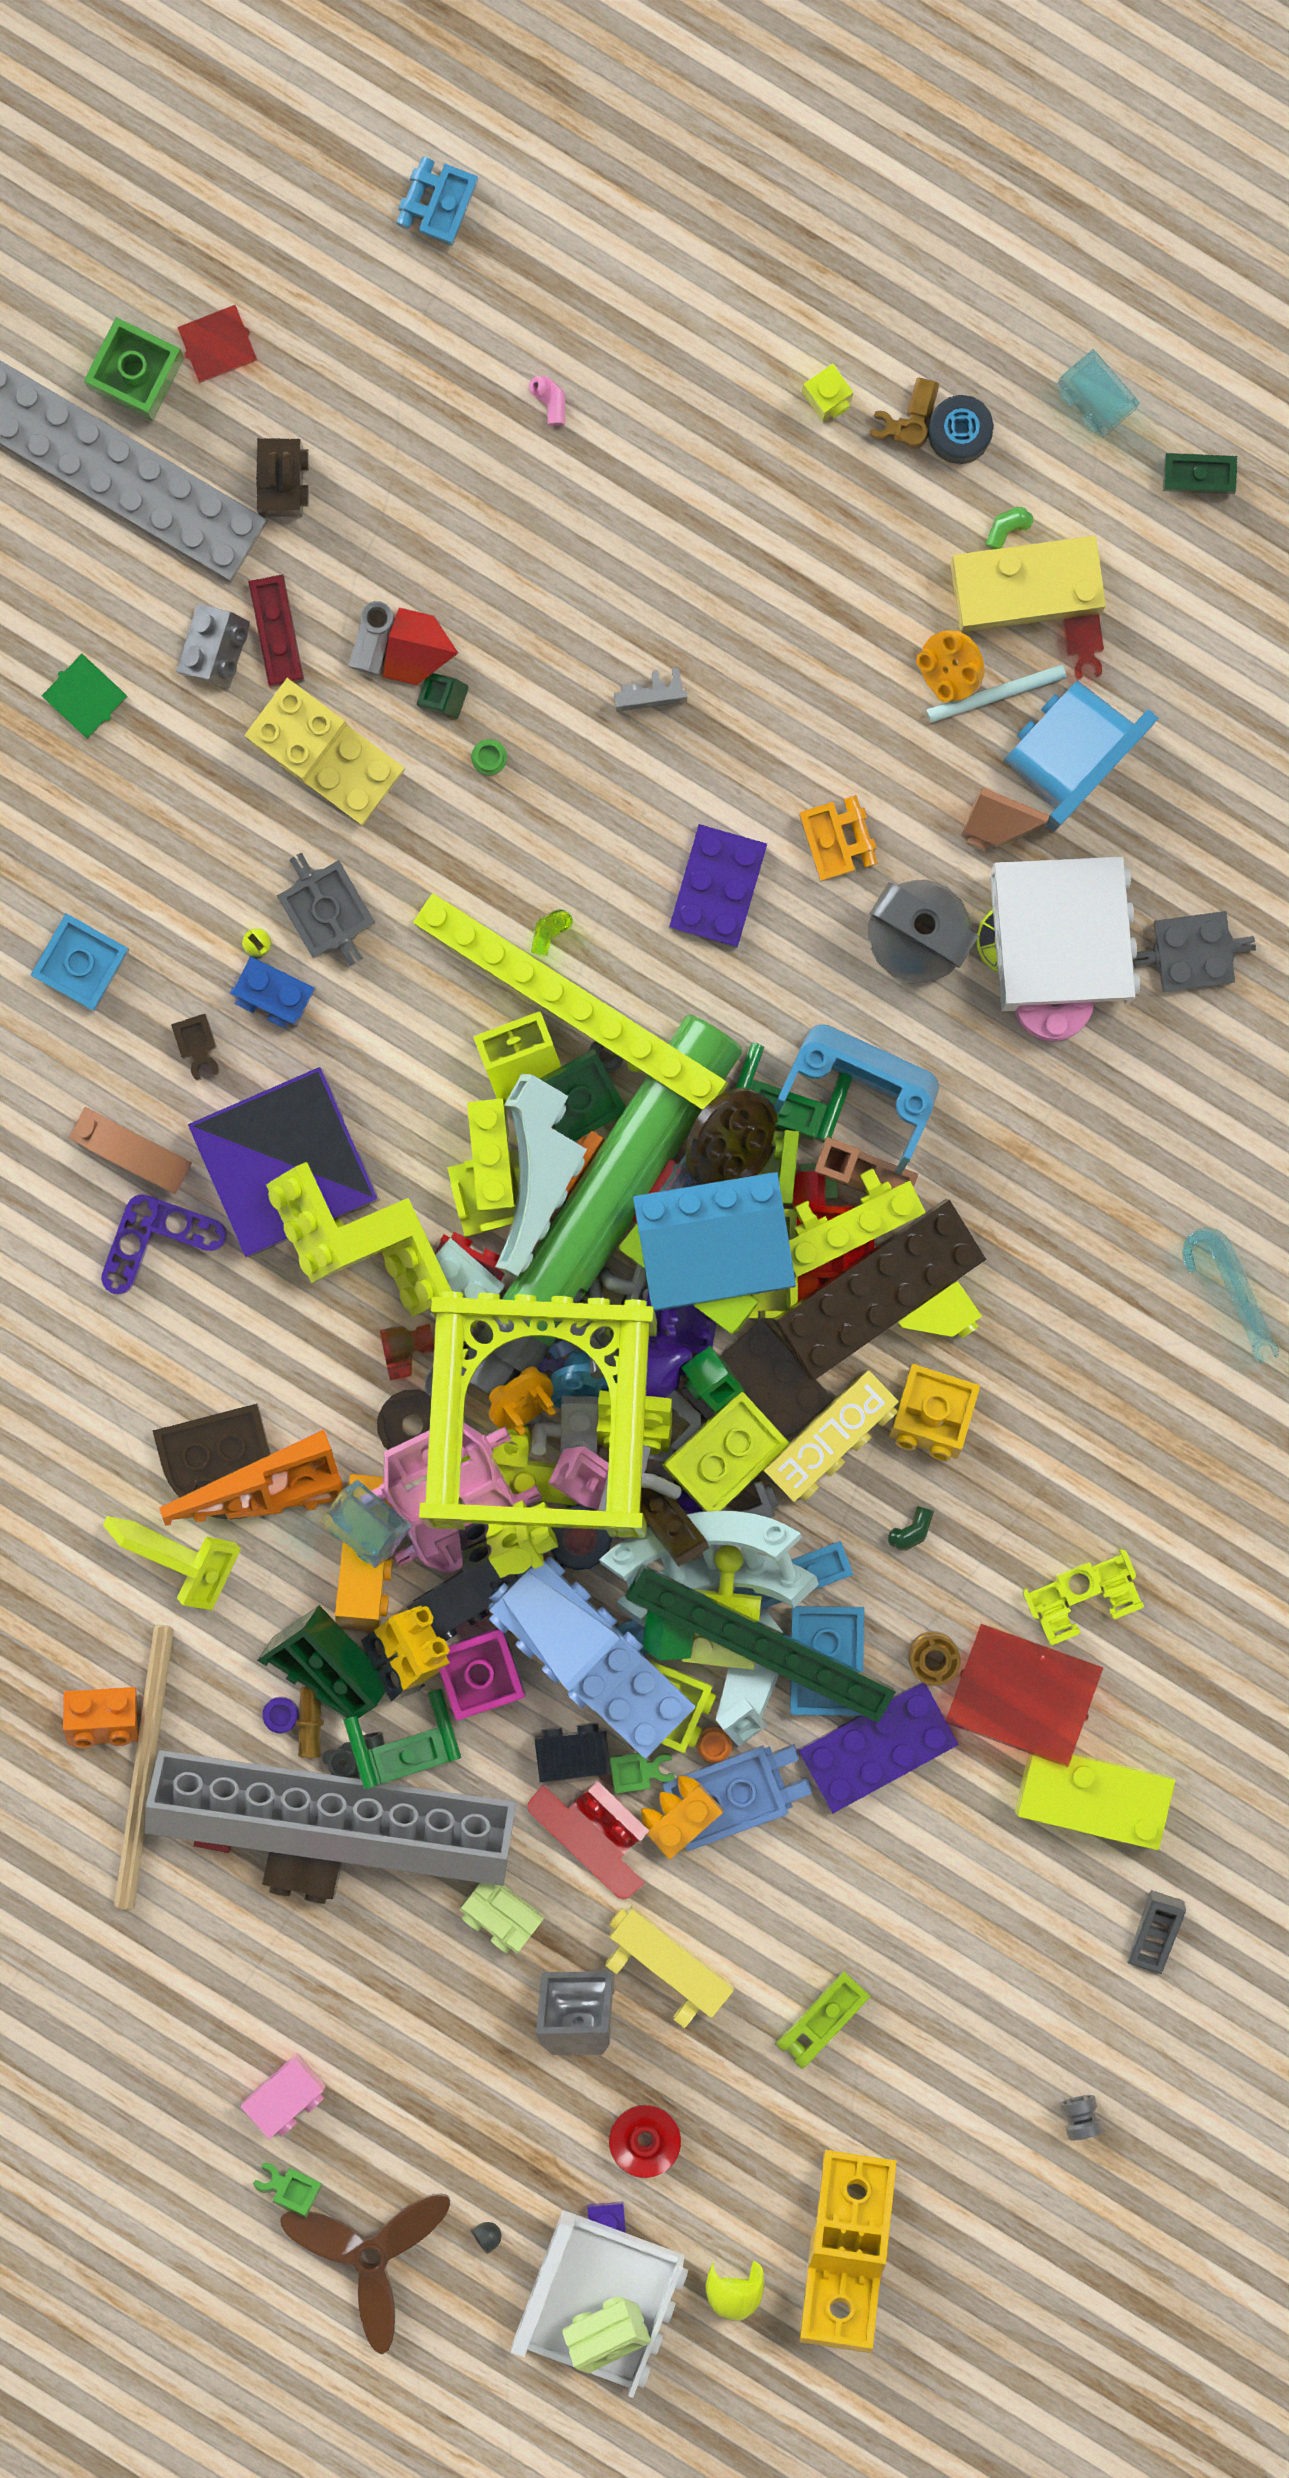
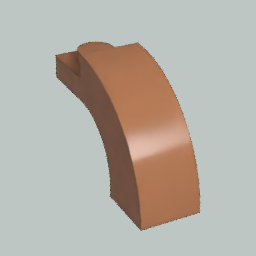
[69,1107,192,1194]
[814,1137,919,1194]

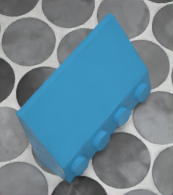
[633,1172,796,1311]

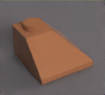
[961,788,1050,851]

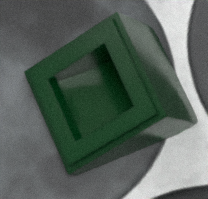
[416,673,469,719]

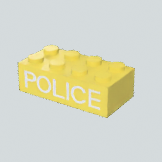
[763,1370,899,1502]

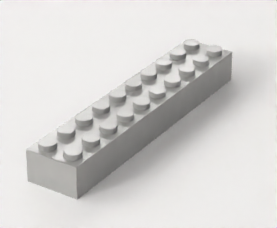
[145,1750,516,1886]

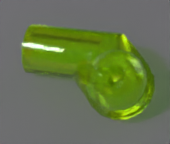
[531,909,573,956]

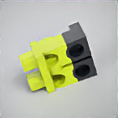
[459,1500,558,1597]

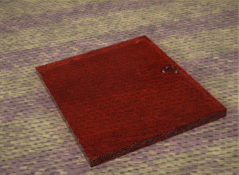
[945,1624,1103,1767]

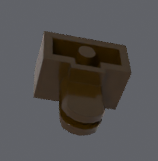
[256,438,309,517]

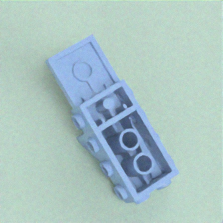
[489,1556,696,1759]

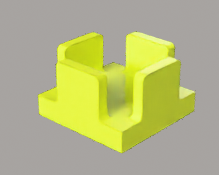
[447,1150,520,1237]

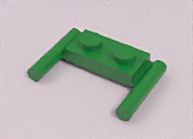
[735,1042,853,1143]
[343,1689,462,1789]

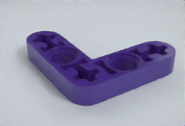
[101,1194,227,1294]

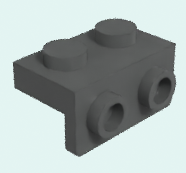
[738,1480,778,1518]

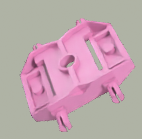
[361,1423,542,1574]

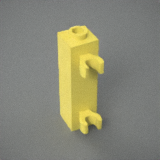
[605,1905,734,2028]

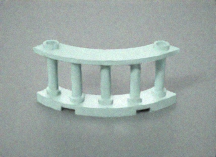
[599,1511,819,1627]

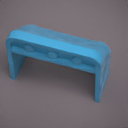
[774,1024,939,1176]

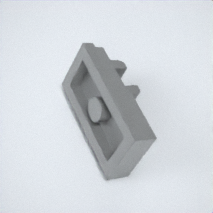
[614,668,687,712]

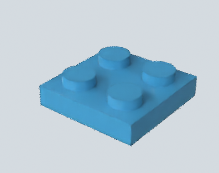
[31,913,130,1012]

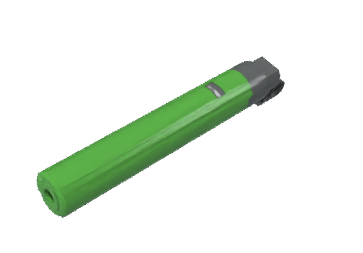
[425,1014,743,1396]

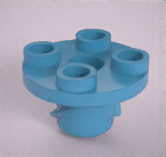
[550,1351,618,1408]

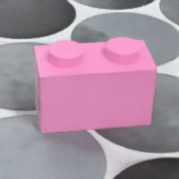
[241,2053,326,2139]

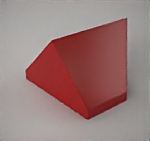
[382,607,458,686]

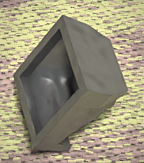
[536,1971,615,2055]

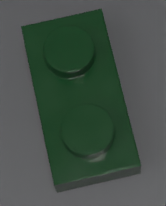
[1163,453,1238,494]

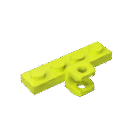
[461,1425,577,1506]

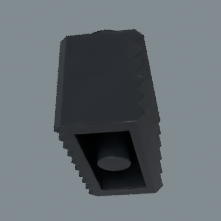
[534,1723,611,1782]

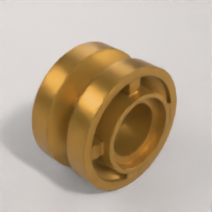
[908,1631,961,1686]

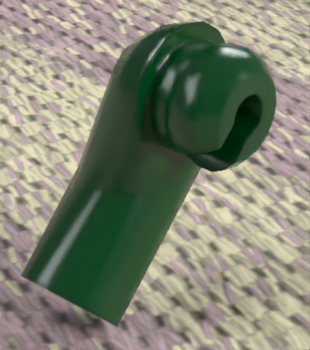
[888,1506,934,1551]

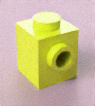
[802,363,854,422]

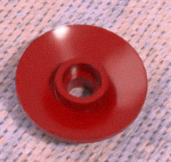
[609,2105,681,2178]

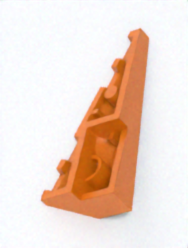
[159,1429,347,1526]

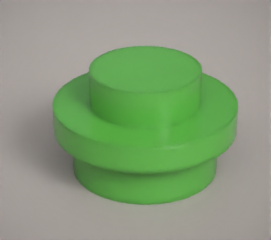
[471,739,507,776]

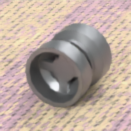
[1060,2095,1103,2141]

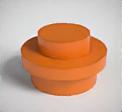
[696,1726,732,1763]

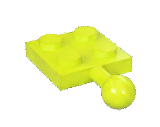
[682,1545,762,1670]

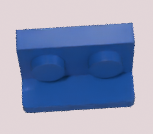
[230,956,316,1029]

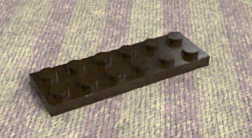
[773,1199,987,1380]

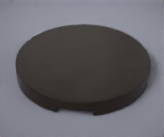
[686,1088,778,1185]

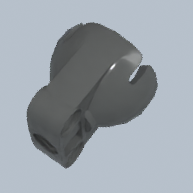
[868,880,979,984]

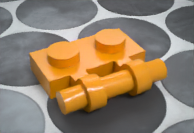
[799,795,878,882]

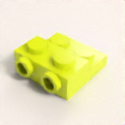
[597,1390,672,1455]
[647,1658,716,1753]

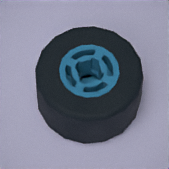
[928,395,994,464]

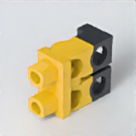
[361,1605,450,1702]

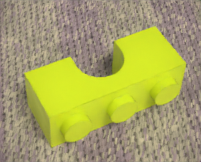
[467,1099,516,1211]

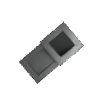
[667,1390,701,1451]

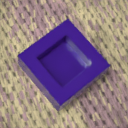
[587,2201,626,2233]

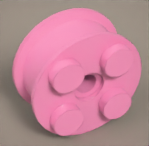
[1015,1002,1094,1041]

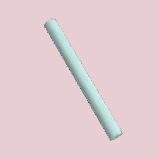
[926,664,1067,723]

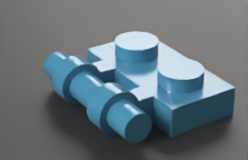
[396,157,479,246]

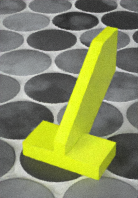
[103,1516,241,1611]

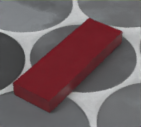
[248,574,305,688]

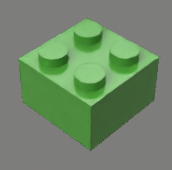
[84,317,185,421]

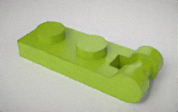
[775,1970,871,2069]

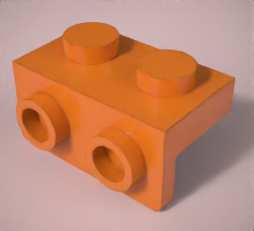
[63,1687,139,1748]

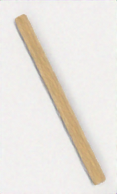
[114,1625,174,1910]

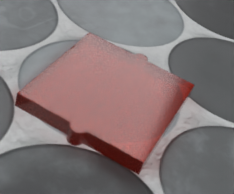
[177,305,257,383]

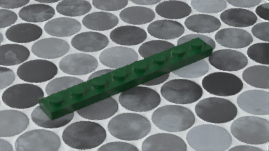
[625,1564,896,1723]

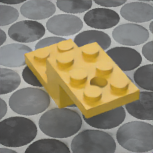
[799,2150,897,2353]

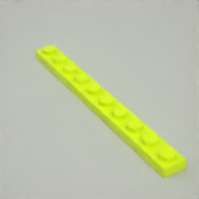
[413,893,728,1110]

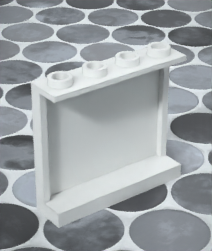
[990,857,1140,1011]
[511,2210,688,2398]

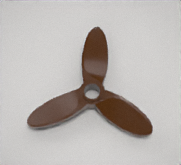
[280,2193,450,2354]

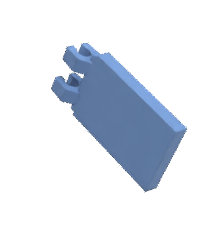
[662,1744,812,1851]

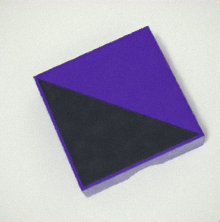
[188,1067,380,1257]

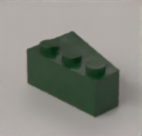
[257,1605,386,1718]

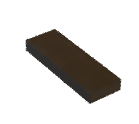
[640,1474,709,1567]

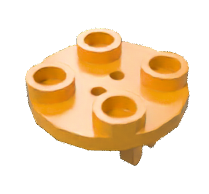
[916,630,985,702]
[489,1366,556,1436]

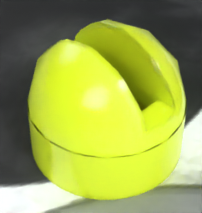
[242,928,272,958]

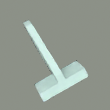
[716,1609,783,1747]

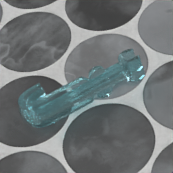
[1182,1227,1280,1364]

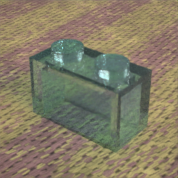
[1057,349,1140,437]
[320,1479,412,1568]

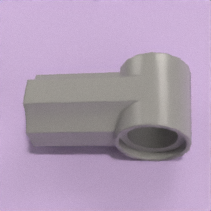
[349,601,395,675]

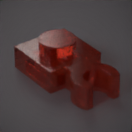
[1062,614,1104,680]

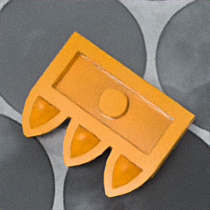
[641,1775,724,1860]

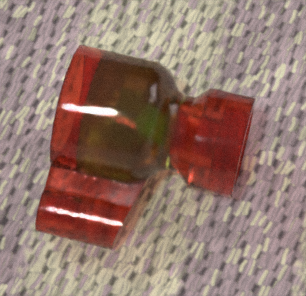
[380,1323,434,1381]

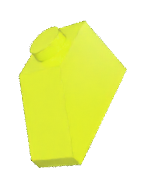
[897,1281,982,1339]

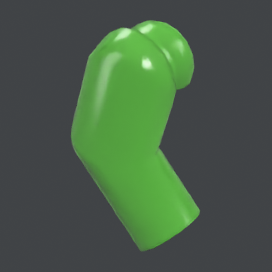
[985,506,1033,549]

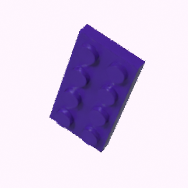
[798,1682,959,1813]

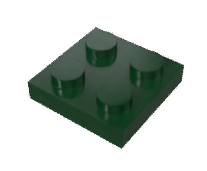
[540,1049,626,1142]

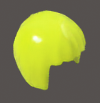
[705,2261,764,2321]

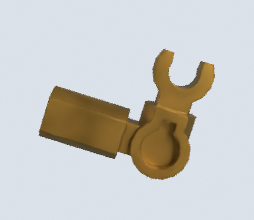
[870,378,940,449]

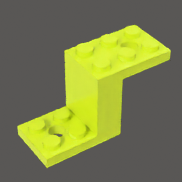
[266,1162,452,1317]

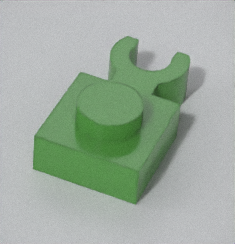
[610,1753,675,1794]
[253,2163,322,2219]

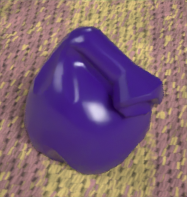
[646,1346,694,1398]

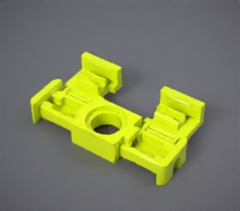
[1022,1549,1144,1646]

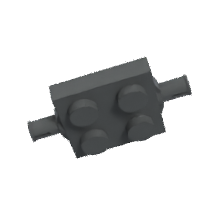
[277,853,375,966]
[1133,911,1256,992]

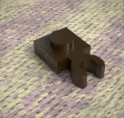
[171,1013,219,1081]

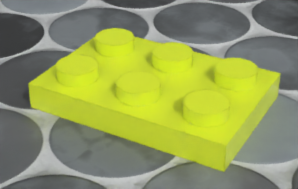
[662,1392,790,1512]

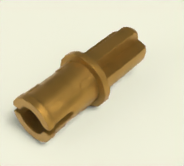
[296,1686,324,1758]

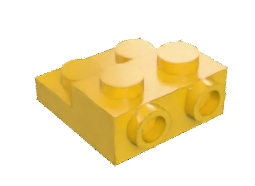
[889,1363,981,1461]

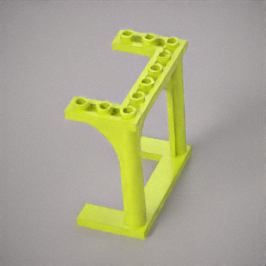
[419,1291,657,1538]

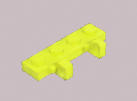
[789,1169,926,1277]

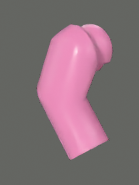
[529,376,565,426]

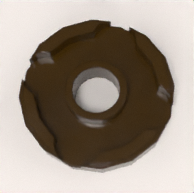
[377,1389,431,1450]

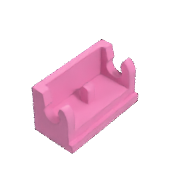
[549,1446,609,1511]

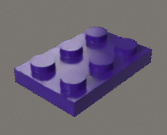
[669,824,767,948]

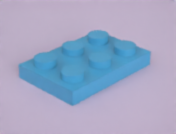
[790,1606,864,1716]

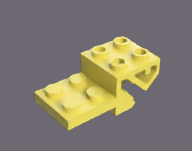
[244,678,405,827]

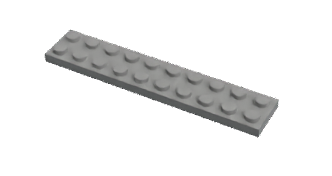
[0,360,268,582]

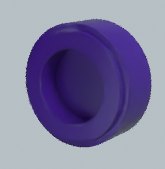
[262,1696,299,1733]

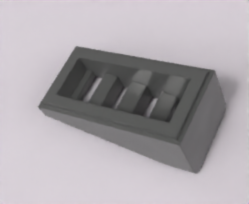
[1127,1890,1186,1974]

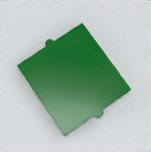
[41,653,128,739]

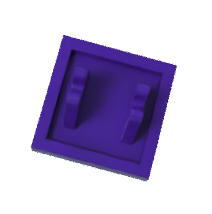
[647,1289,717,1353]

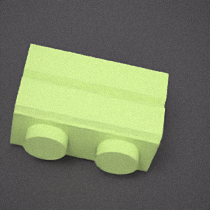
[460,1882,544,1953]
[562,2297,651,2373]

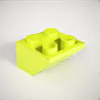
[473,1011,561,1101]

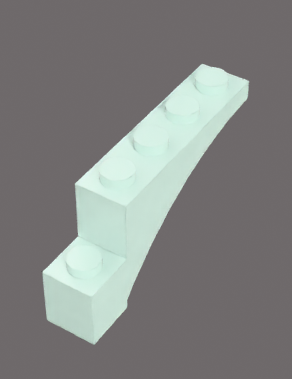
[495,1074,587,1276]

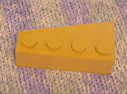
[335,1474,397,1632]

